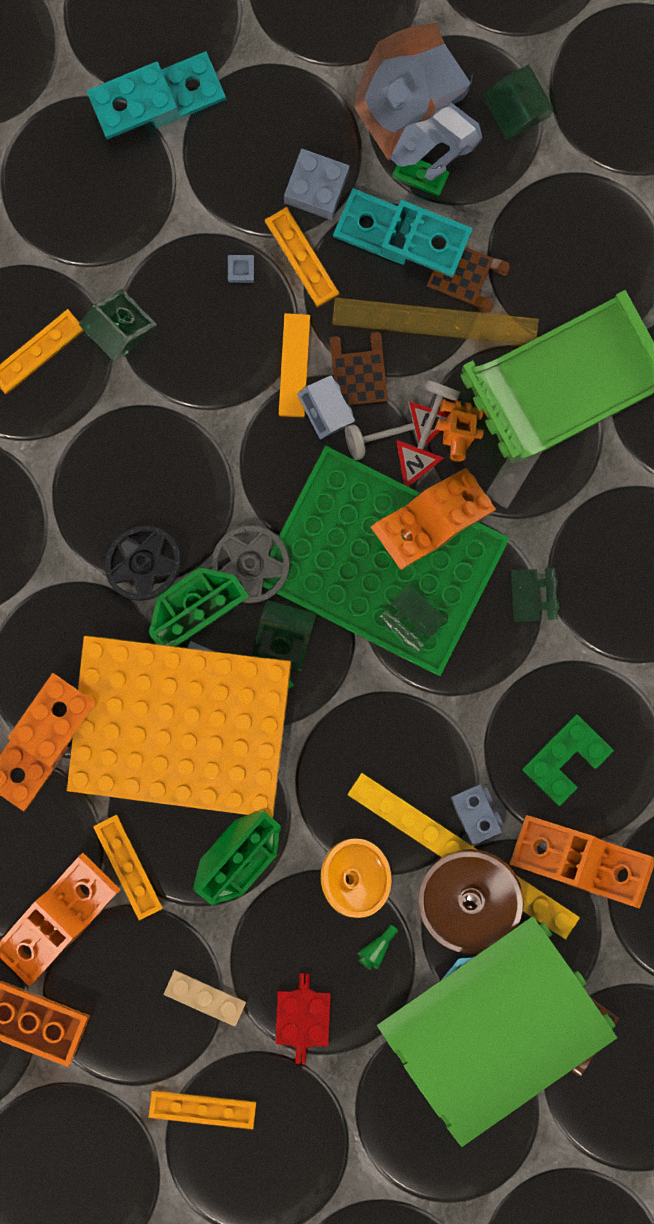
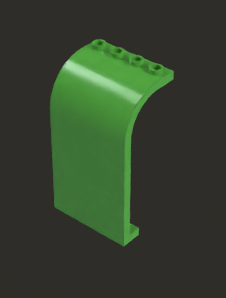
[461,290,654,463]

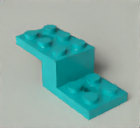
[87,51,226,139]
[333,188,473,277]

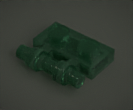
[511,568,560,623]
[379,585,447,652]

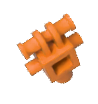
[436,399,484,461]

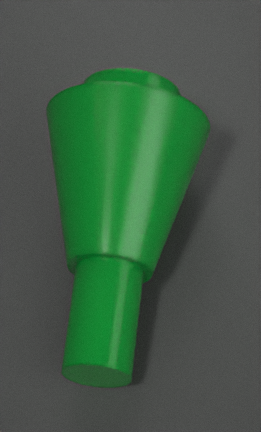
[358,924,398,970]

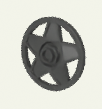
[211,526,289,603]

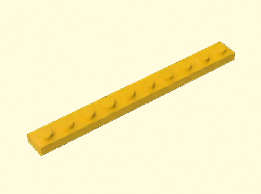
[348,773,580,939]

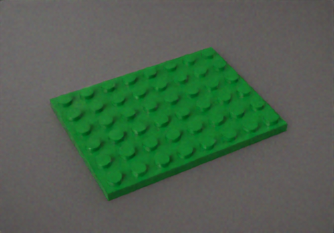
[263,446,510,677]

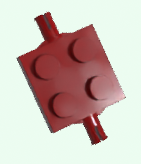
[275,973,330,1064]

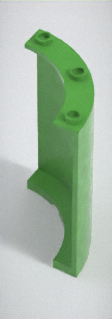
[377,917,617,1147]

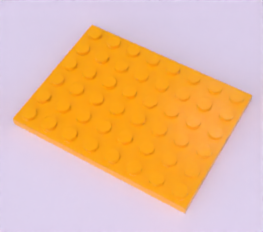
[67,636,291,818]

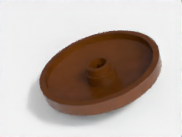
[418,849,524,954]

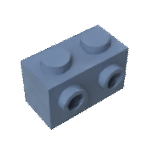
[297,375,355,440]
[451,785,503,845]

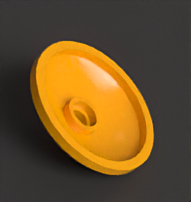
[321,839,392,918]

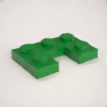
[522,714,614,806]

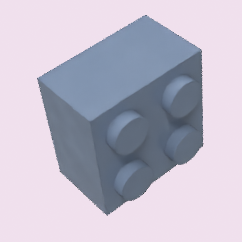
[284,149,350,220]

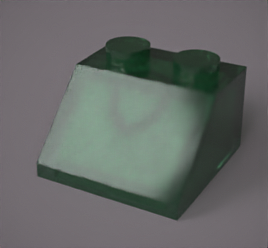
[482,64,553,140]
[79,289,157,361]
[252,600,317,671]

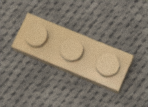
[164,970,246,1026]

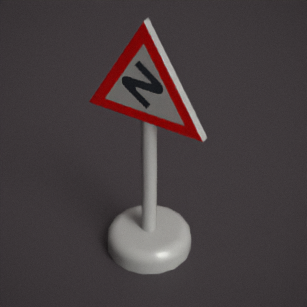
[396,380,461,487]
[345,401,449,460]

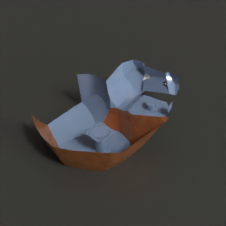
[354,22,482,180]

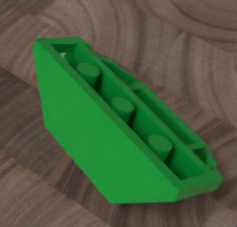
[149,567,250,647]
[193,810,281,905]

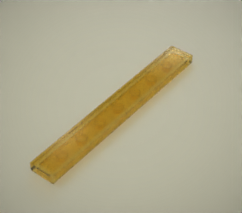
[332,298,539,345]

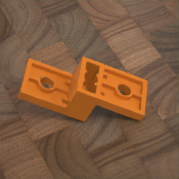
[371,468,496,570]
[0,673,96,812]
[510,815,654,909]
[0,853,121,987]

